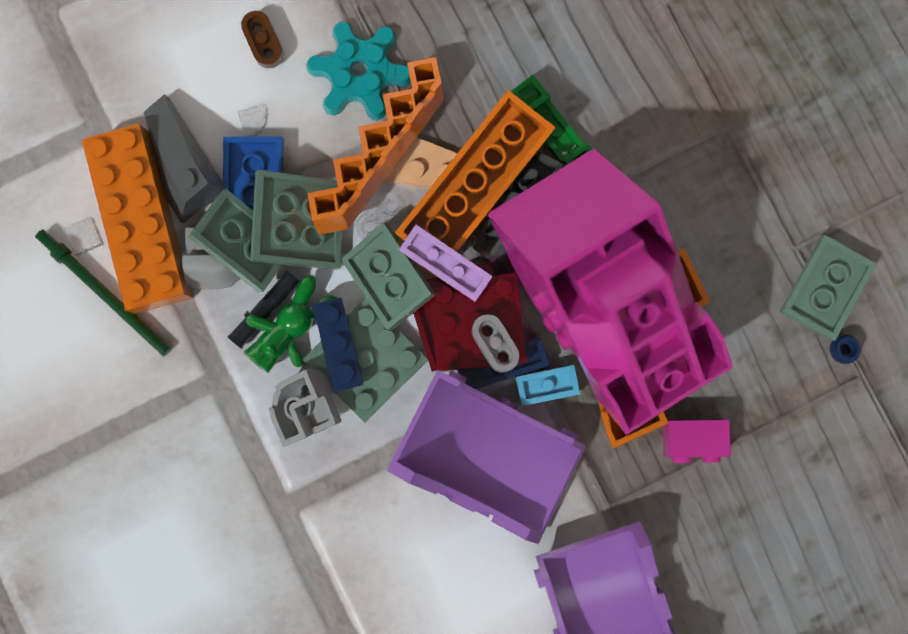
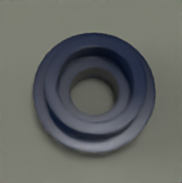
[830,334,861,364]

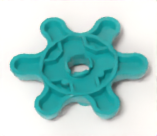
[306,22,411,120]

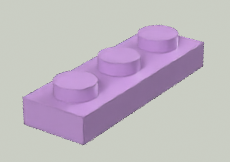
[399,225,492,302]

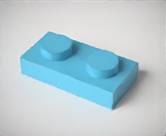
[515,365,580,406]

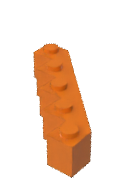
[308,57,444,235]

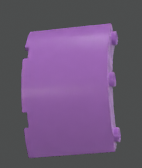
[387,370,586,544]
[533,522,675,634]

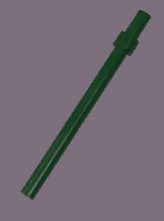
[35,229,172,357]

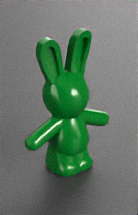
[243,275,337,373]

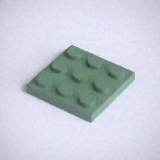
[250,170,342,270]
[303,298,428,423]

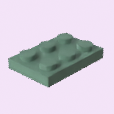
[188,189,281,293]
[341,222,436,330]
[779,235,877,341]

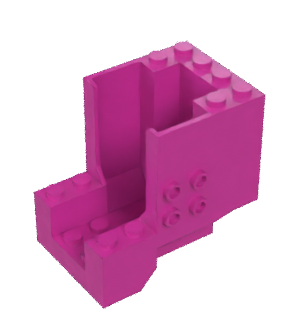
[488,149,733,435]

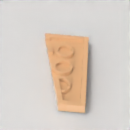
[384,137,457,189]

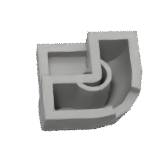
[182,228,240,290]
[269,369,342,447]

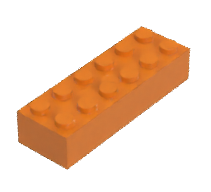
[395,90,556,253]
[81,123,193,314]

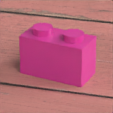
[662,419,731,463]

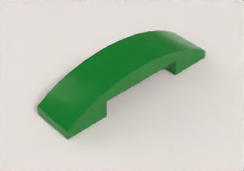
[511,74,592,166]

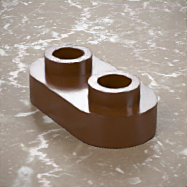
[241,11,284,68]

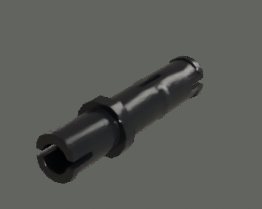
[227,270,300,349]

